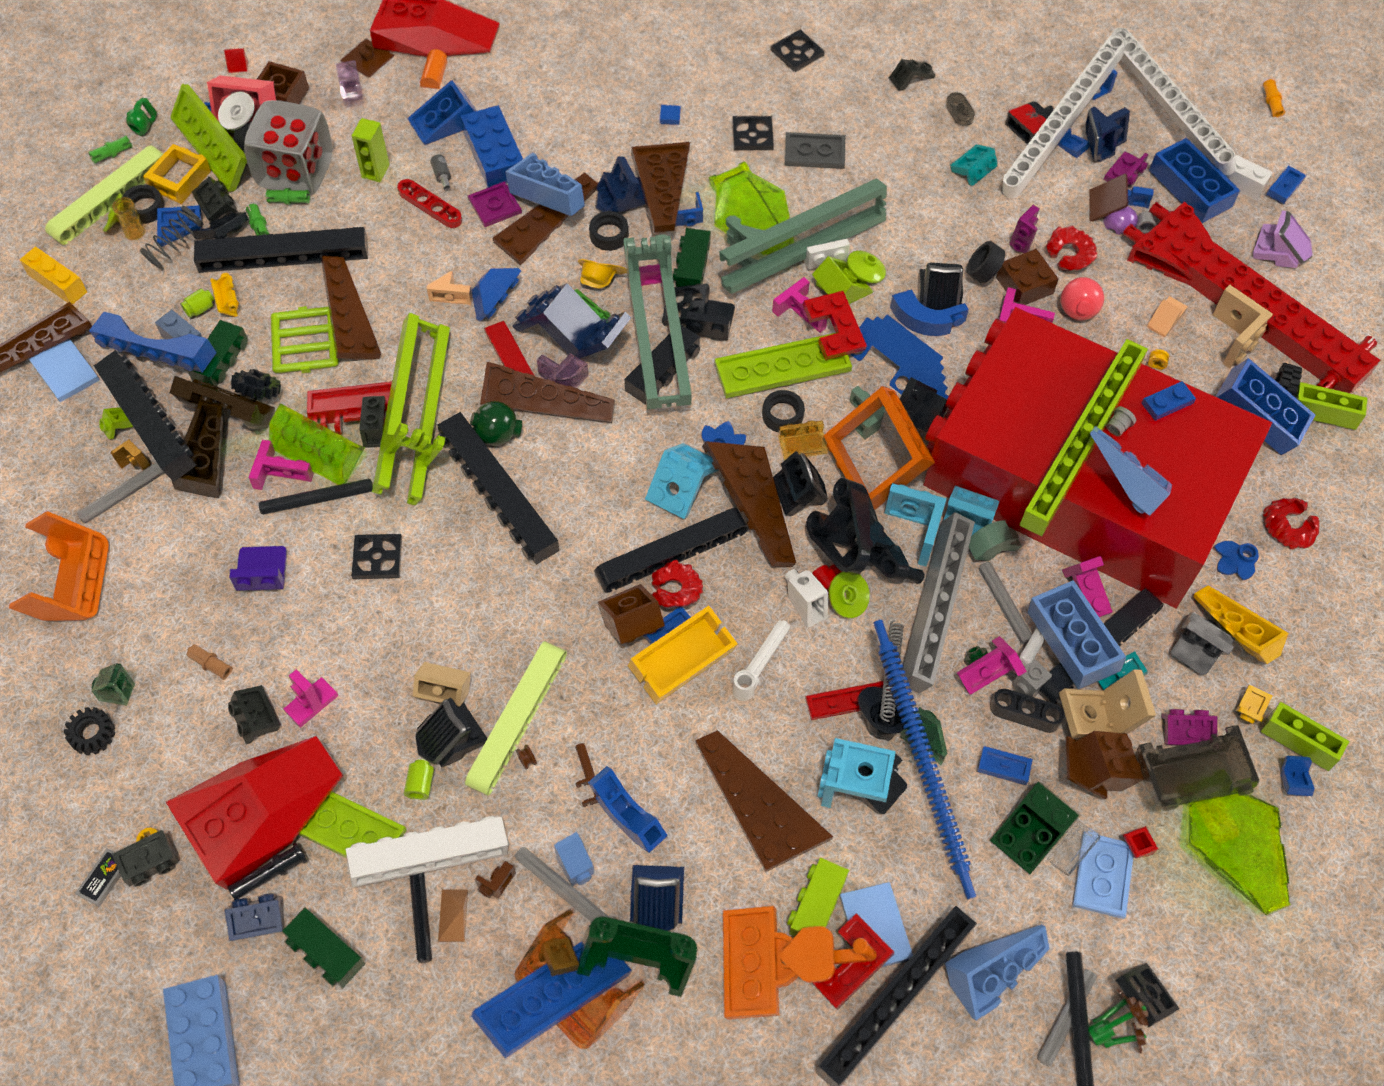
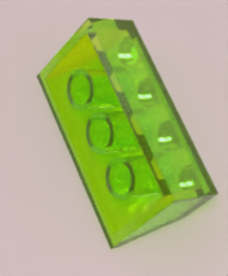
[269,403,365,485]

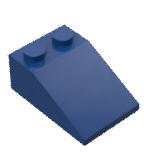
[407,80,477,145]

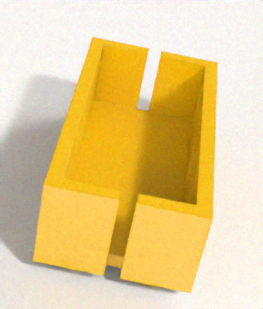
[628,605,738,705]

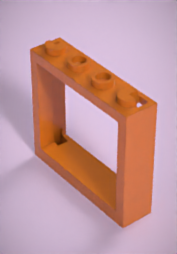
[823,386,935,510]

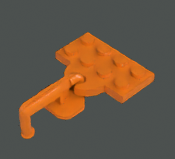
[723,906,876,1020]

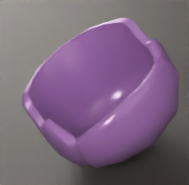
[1103,206,1138,235]

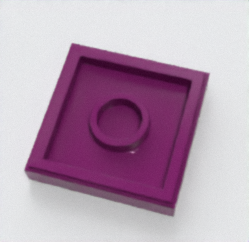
[467,181,522,227]

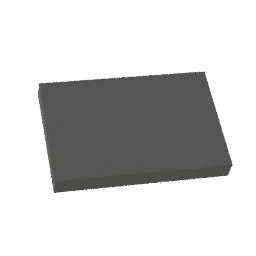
[784,132,845,169]

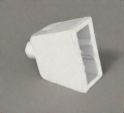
[785,569,828,628]

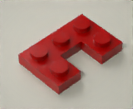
[802,291,867,360]
[811,913,895,1010]

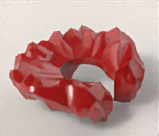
[1046,225,1098,271]
[1263,498,1320,549]
[651,560,703,608]

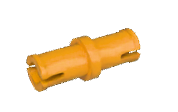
[1263,79,1285,117]

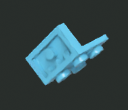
[943,486,999,536]

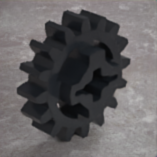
[231,369,281,400]

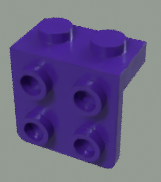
[229,546,287,591]

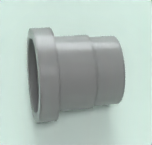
[1136,211,1157,234]
[1106,407,1136,436]

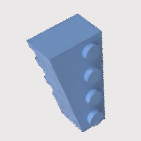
[506,152,585,216]

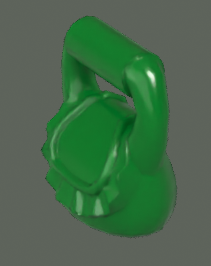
[126,98,157,136]

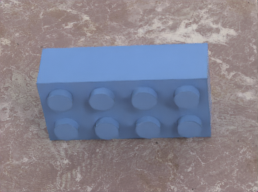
[1027,580,1126,690]
[163,974,239,1086]

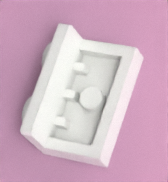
[804,239,850,270]

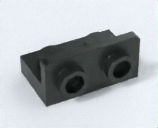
[191,177,238,222]
[228,685,280,744]
[112,830,179,887]

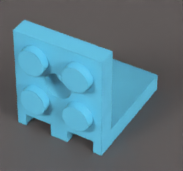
[645,443,719,519]
[884,483,947,567]
[818,738,896,808]

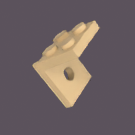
[1213,285,1273,369]
[1059,669,1156,738]

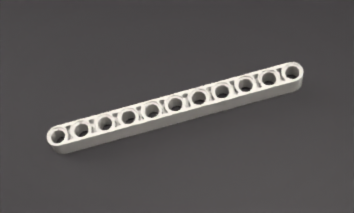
[1111,28,1236,176]
[1002,34,1126,199]

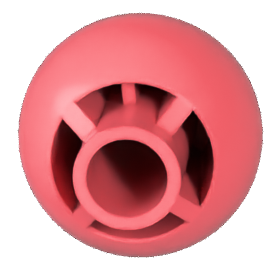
[1061,277,1104,320]

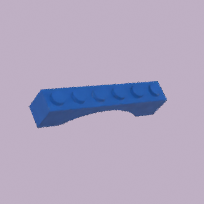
[89,312,216,372]

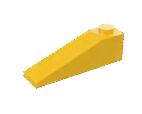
[1193,585,1289,664]

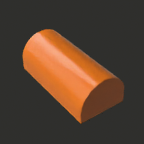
[420,49,448,89]

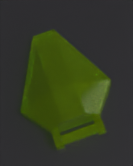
[708,161,795,255]
[1177,771,1291,916]

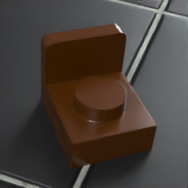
[474,861,516,899]

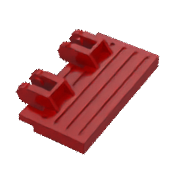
[307,381,392,436]

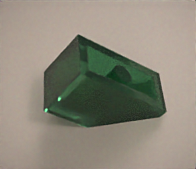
[91,663,135,706]
[900,707,948,766]

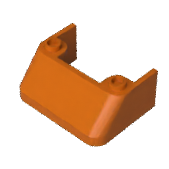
[9,511,109,621]

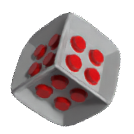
[244,100,333,196]

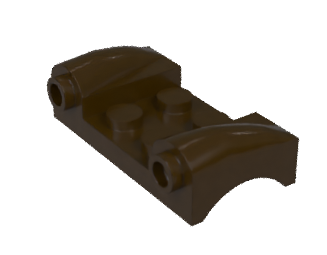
[169,376,275,430]

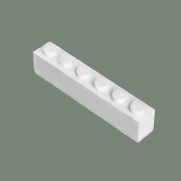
[346,816,508,887]

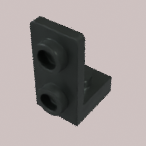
[889,59,936,91]
[359,396,386,448]

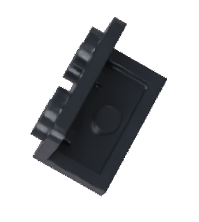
[686,298,735,341]

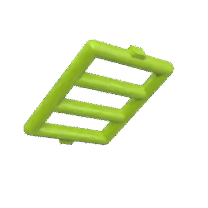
[271,306,339,373]

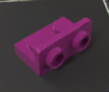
[1103,151,1149,186]
[1009,205,1040,253]
[1161,709,1218,746]

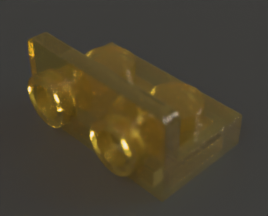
[778,420,828,460]

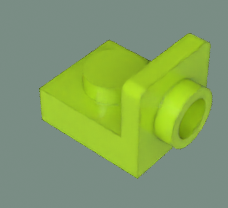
[99,407,133,439]

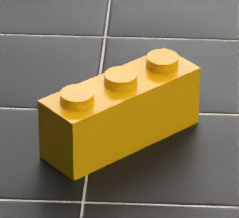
[19,246,87,304]

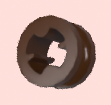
[516,744,537,770]

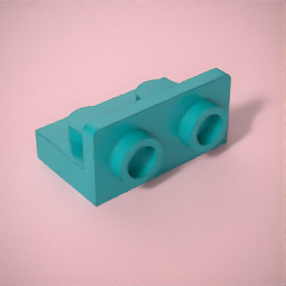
[950,144,998,186]

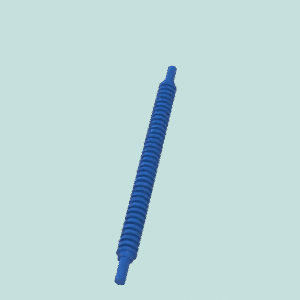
[873,620,977,900]

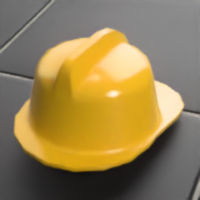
[577,259,627,289]

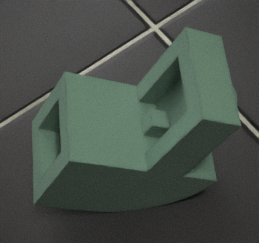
[849,386,885,440]
[969,521,1022,561]

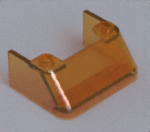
[515,909,645,1049]

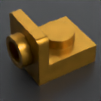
[110,439,151,471]
[538,937,579,976]

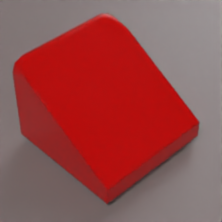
[224,48,248,73]
[1123,826,1158,859]

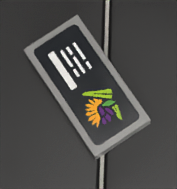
[75,848,121,907]

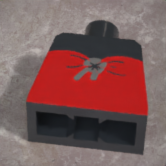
[1005,101,1054,145]

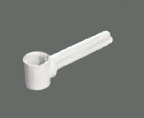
[732,620,790,701]

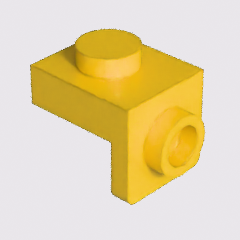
[1236,685,1273,724]

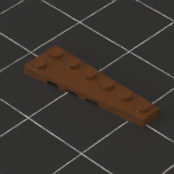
[492,172,598,265]
[321,256,381,359]
[0,302,92,372]
[480,362,615,423]

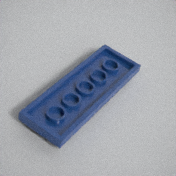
[471,941,631,1059]

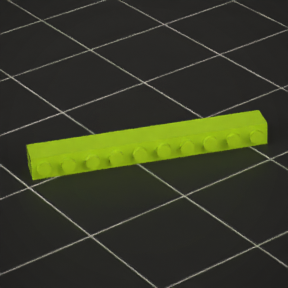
[1020,339,1148,536]

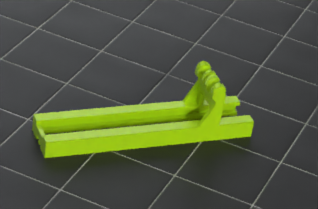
[372,312,450,505]

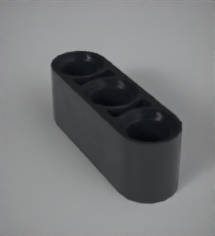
[990,688,1064,733]

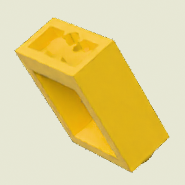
[143,144,211,204]

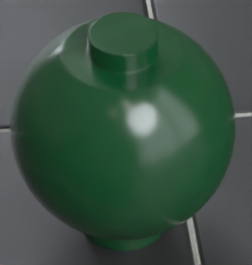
[470,401,522,446]

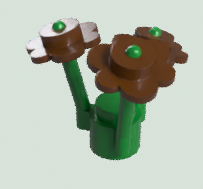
[1089,988,1148,1054]

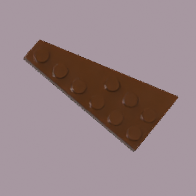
[631,142,690,233]
[702,441,796,567]
[695,730,833,873]

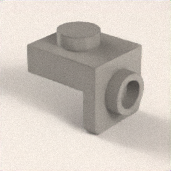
[1012,660,1052,697]

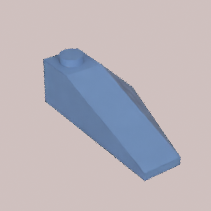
[1090,426,1172,516]
[945,924,1050,1020]

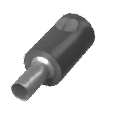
[430,154,451,190]

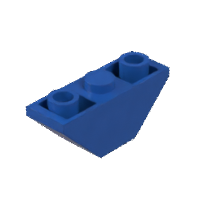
[471,268,521,321]

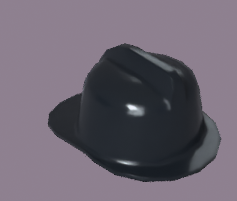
[858,686,907,741]

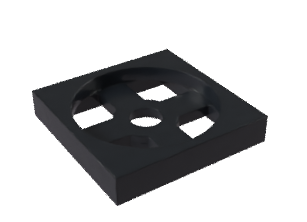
[770,29,825,72]
[732,116,774,151]
[662,284,710,326]
[351,534,402,579]
[1115,963,1179,1028]

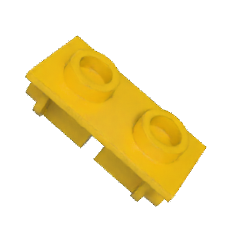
[210,273,239,317]

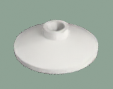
[218,92,254,130]

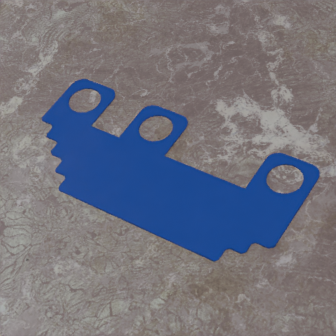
[850,314,949,399]

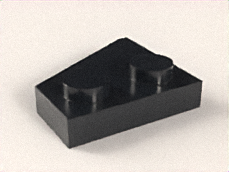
[192,212,249,239]

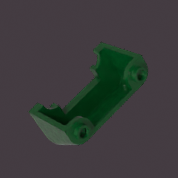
[576,917,697,997]

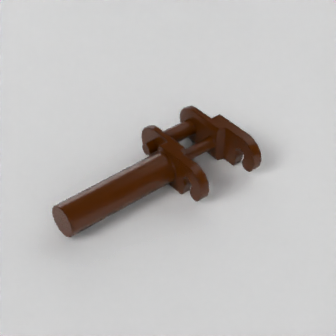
[575,743,598,807]

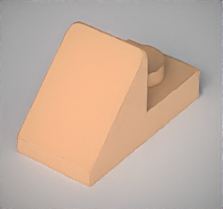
[427,271,473,305]
[1147,296,1188,337]

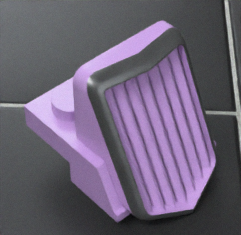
[1253,211,1313,268]

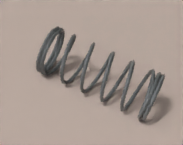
[140,206,204,269]

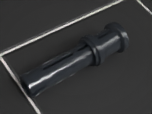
[227,842,308,900]

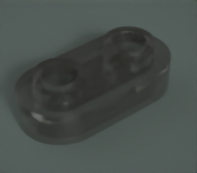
[946,92,975,126]

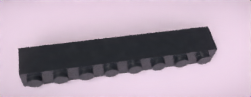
[194,227,368,273]
[94,350,196,482]
[437,412,559,565]
[816,906,977,1086]

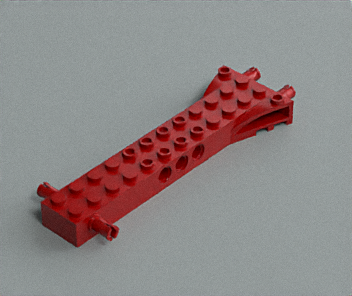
[1123,201,1381,394]

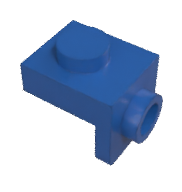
[1280,756,1315,796]

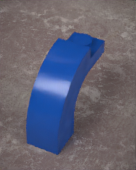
[890,289,969,336]
[588,766,668,853]

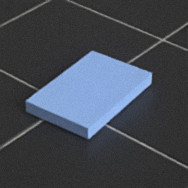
[29,338,100,403]
[1072,832,1133,919]
[839,882,913,968]

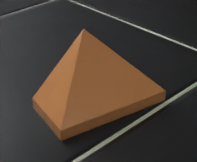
[438,889,468,942]

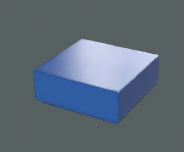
[660,105,681,125]

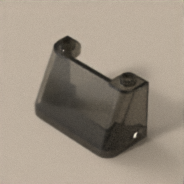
[1135,725,1260,811]

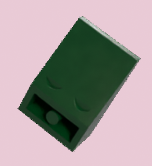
[990,782,1081,874]

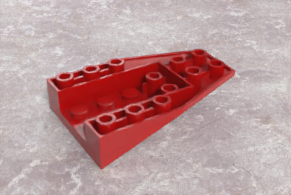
[369,0,500,57]
[166,736,344,890]

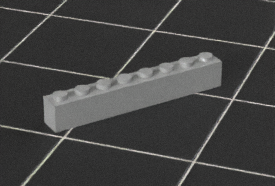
[902,512,975,693]

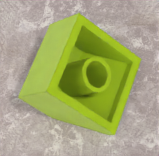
[812,256,874,304]

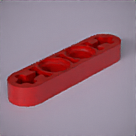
[397,179,463,228]

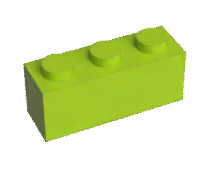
[351,118,390,182]
[1295,382,1368,430]
[1260,701,1350,771]
[787,857,849,937]

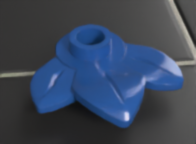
[701,421,746,454]
[1214,541,1259,580]

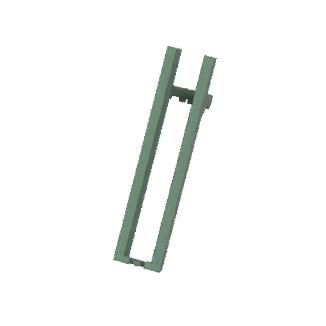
[719,178,887,294]
[623,234,692,409]

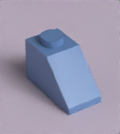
[554,832,594,886]

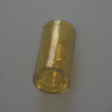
[112,197,145,240]

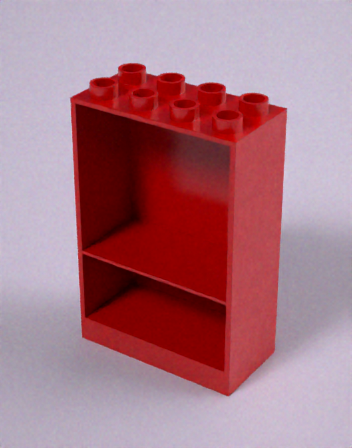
[923,307,1273,609]

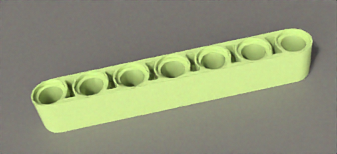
[45,146,164,245]
[465,641,567,796]

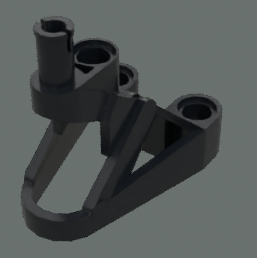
[806,478,925,584]

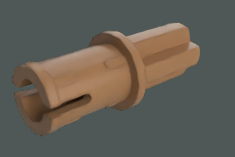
[186,644,233,680]

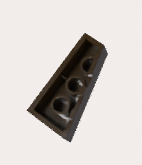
[171,400,225,499]

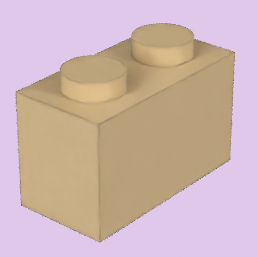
[413,662,471,707]

